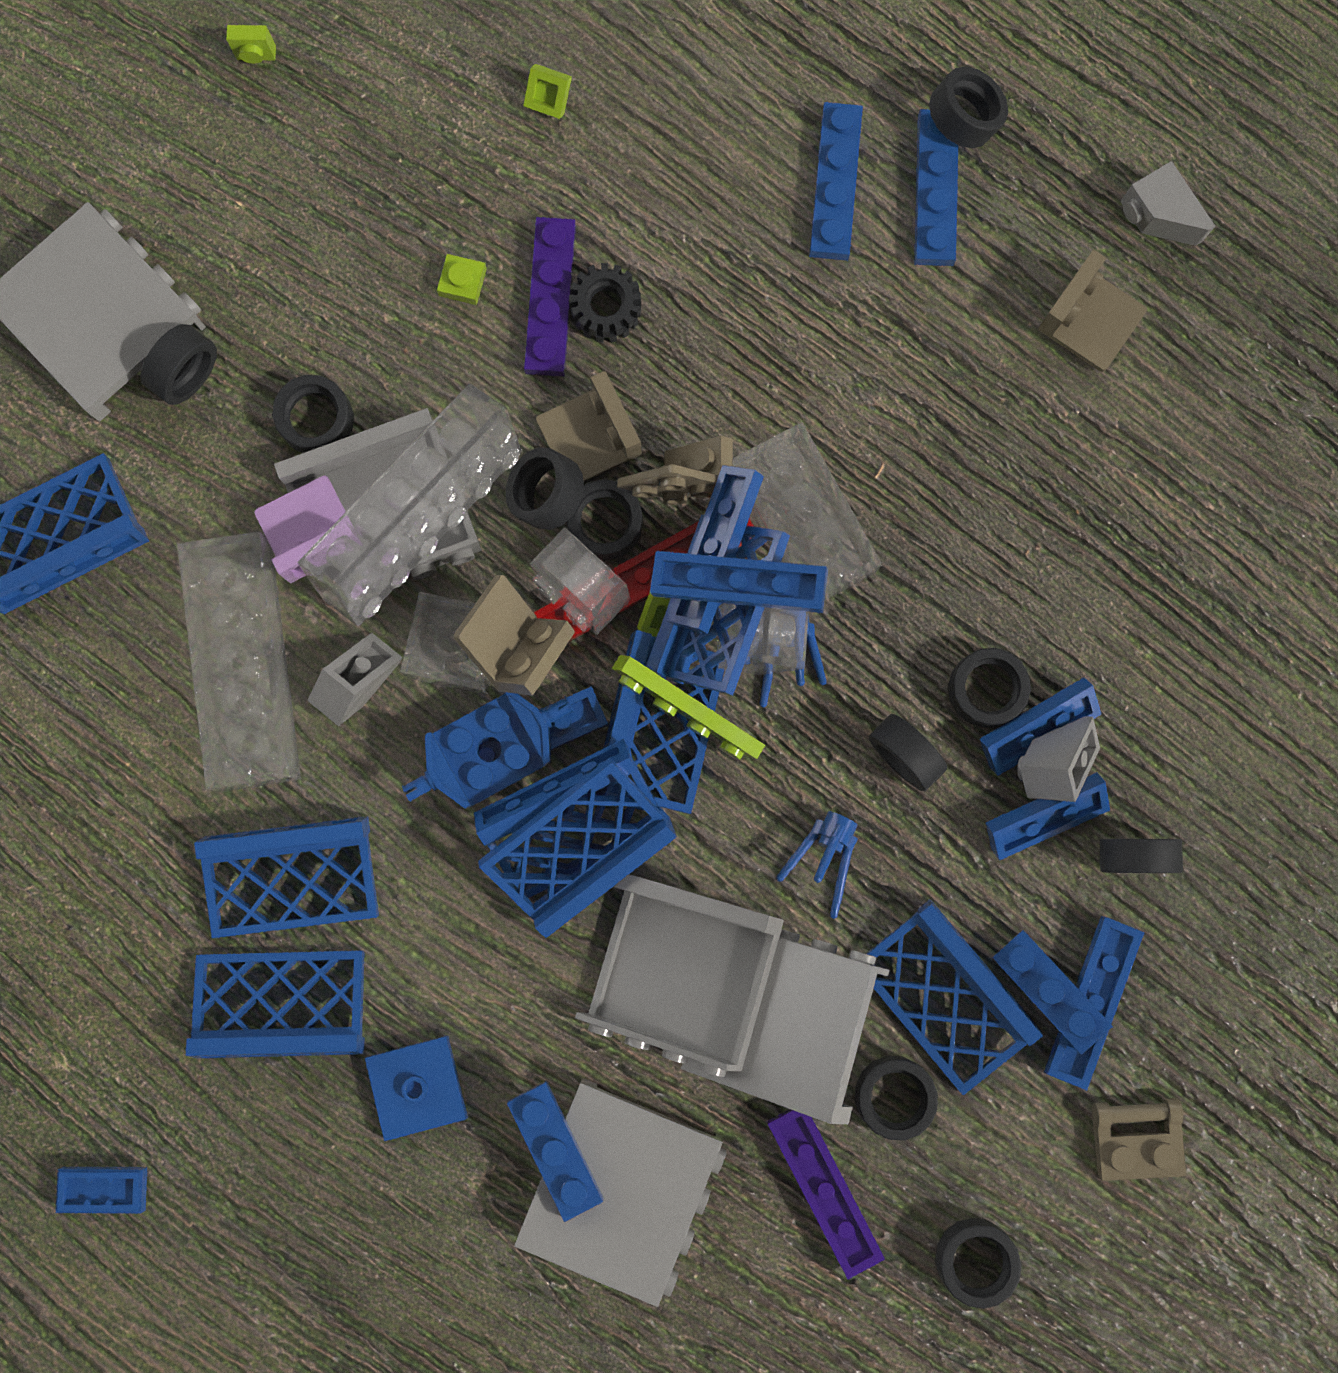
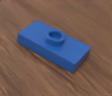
[55,1167,147,1214]

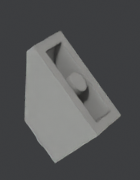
[1120,161,1215,246]
[307,633,403,726]
[1017,716,1100,802]

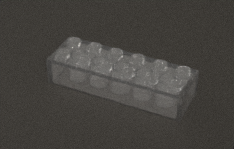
[297,383,522,627]
[177,531,301,792]

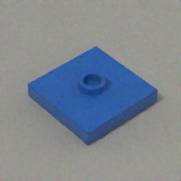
[365,1035,468,1141]

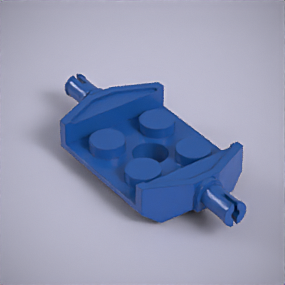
[402,692,574,809]

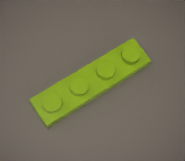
[611,655,765,760]

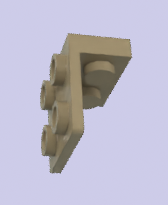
[1037,249,1147,372]
[536,371,642,483]
[617,436,733,505]
[454,575,575,696]

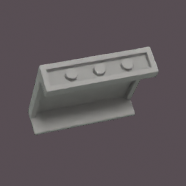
[0,202,206,422]
[274,408,482,608]
[575,874,784,1077]
[681,929,889,1124]
[514,1077,727,1307]

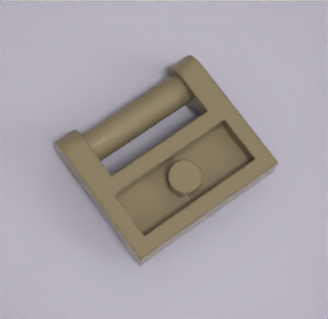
[1092,1098,1186,1181]

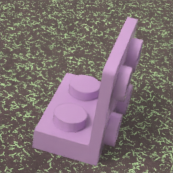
[254,476,363,583]

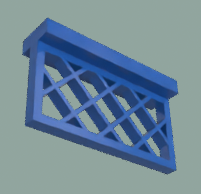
[0,453,149,614]
[646,514,790,696]
[600,630,726,814]
[474,739,659,898]
[478,757,677,938]
[194,816,379,938]
[866,899,1043,1095]
[185,951,365,1059]

